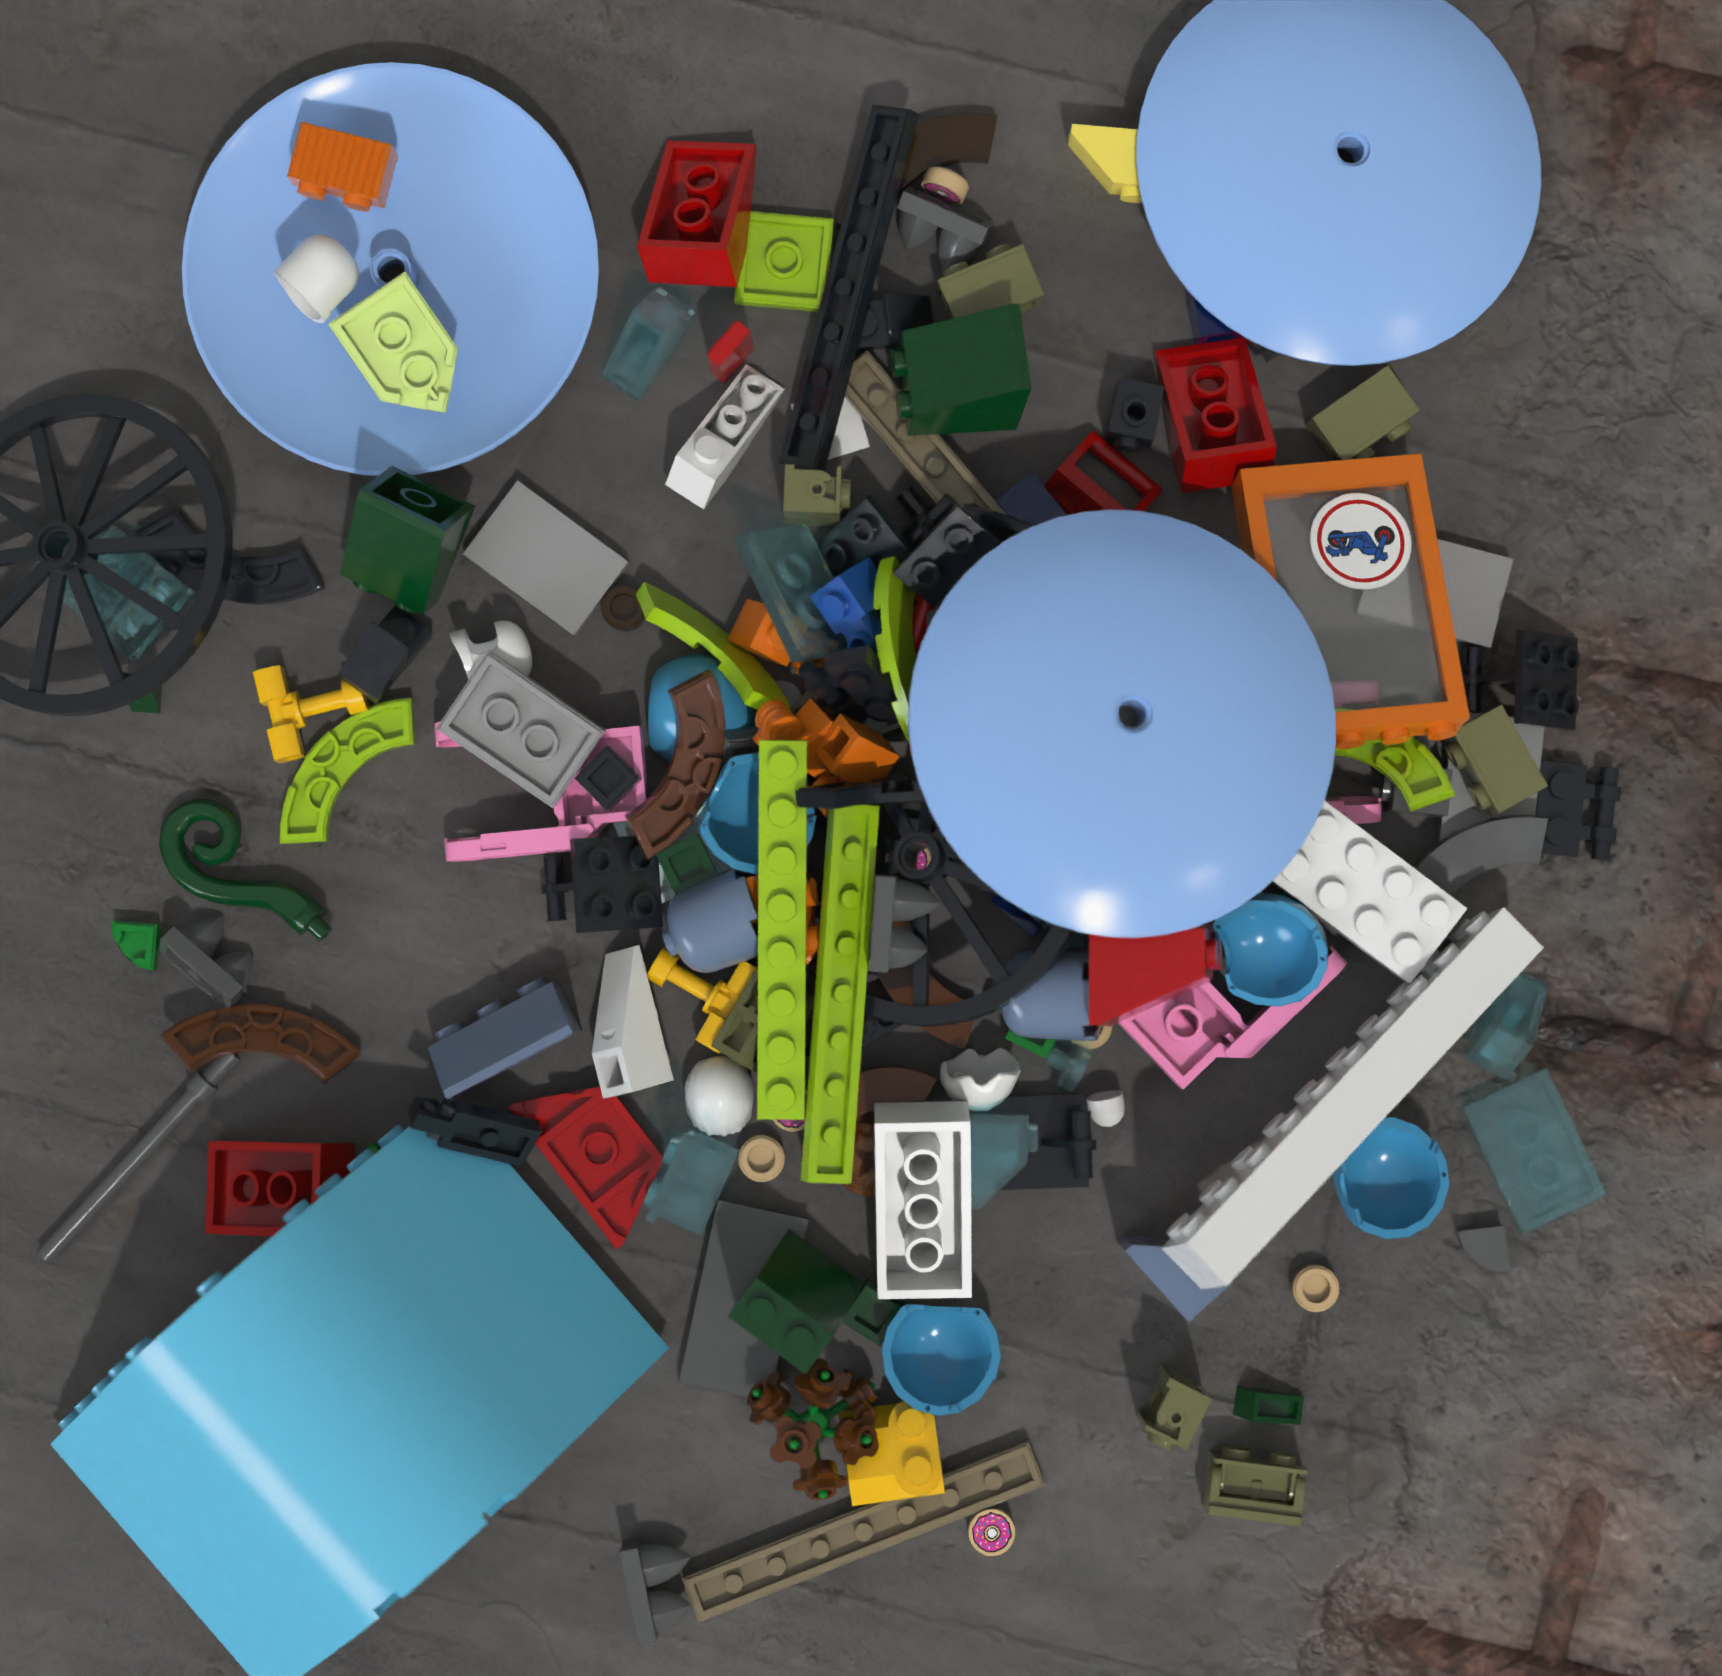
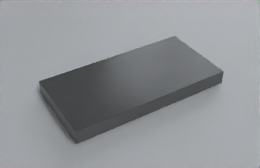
[678,1199,809,1397]

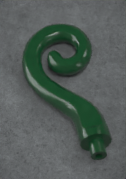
[159,799,332,942]

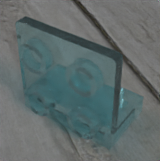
[63,525,195,662]
[642,1127,740,1236]

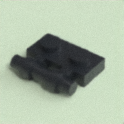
[798,645,897,723]
[1535,760,1621,861]

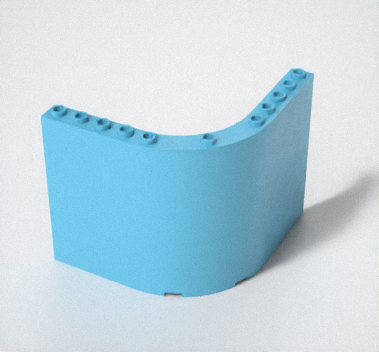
[50,1098,669,1676]

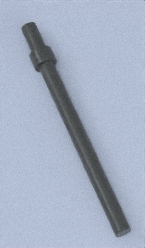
[37,1053,240,1263]

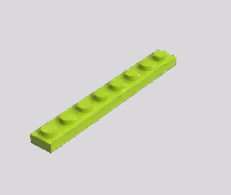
[757,740,807,1120]
[801,805,880,1184]

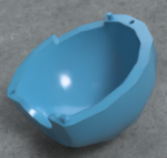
[648,653,757,764]
[698,753,817,874]
[1213,893,1328,1007]
[1333,1117,1449,1239]
[881,1304,1001,1416]

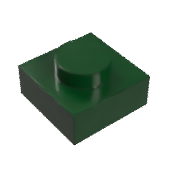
[656,833,718,895]
[842,1279,906,1346]

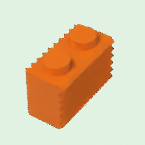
[287,122,398,212]

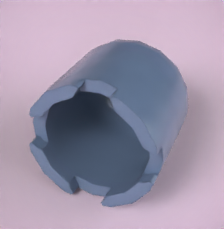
[662,868,758,973]
[992,948,1100,1041]

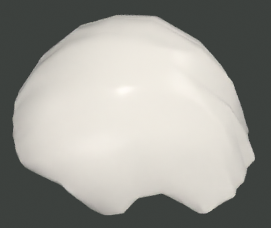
[940,1047,1021,1111]
[684,1055,754,1136]

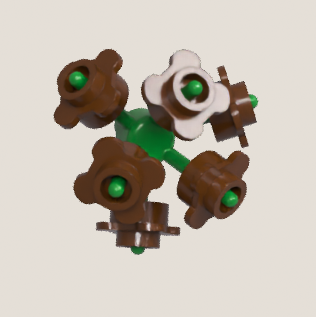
[747,1358,879,1500]

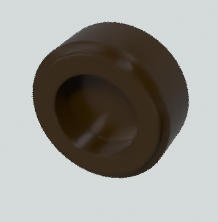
[601,584,645,632]

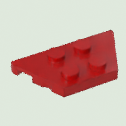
[508,1086,665,1250]

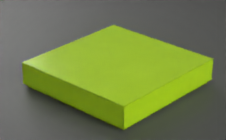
[734,211,834,312]

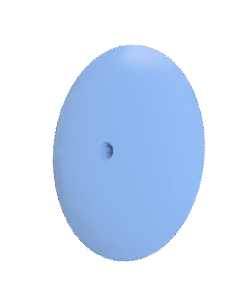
[1136,0,1541,366]
[182,62,599,476]
[908,510,1336,938]

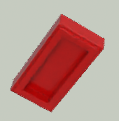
[707,321,754,384]

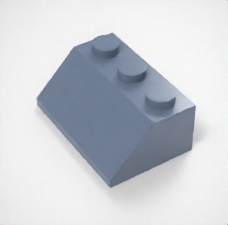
[427,977,582,1099]

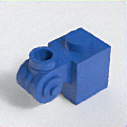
[810,557,882,655]

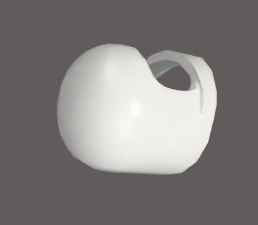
[273,235,359,323]
[449,621,532,680]

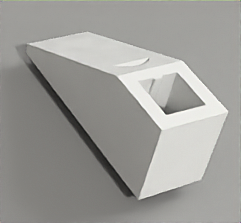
[665,364,785,509]
[592,945,674,1099]

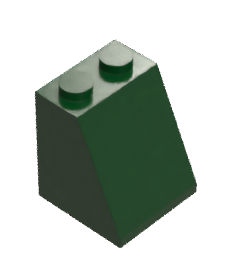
[891,304,1031,436]
[340,466,475,615]
[728,1229,864,1374]

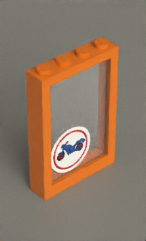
[1231,453,1470,749]

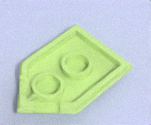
[328,272,458,413]

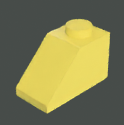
[1068,124,1142,203]

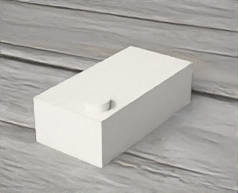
[874,1101,972,1299]

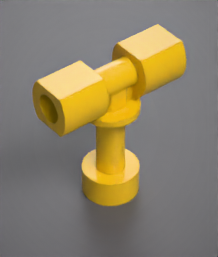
[253,665,370,763]
[647,946,757,1054]

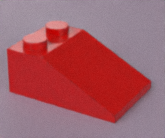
[637,140,757,287]
[1155,337,1277,493]
[205,1141,355,1237]

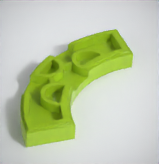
[873,556,917,744]
[636,582,791,710]
[280,698,416,844]
[1335,708,1456,812]

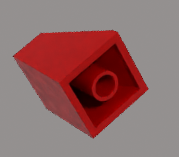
[1089,928,1222,1026]

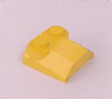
[840,1401,945,1506]

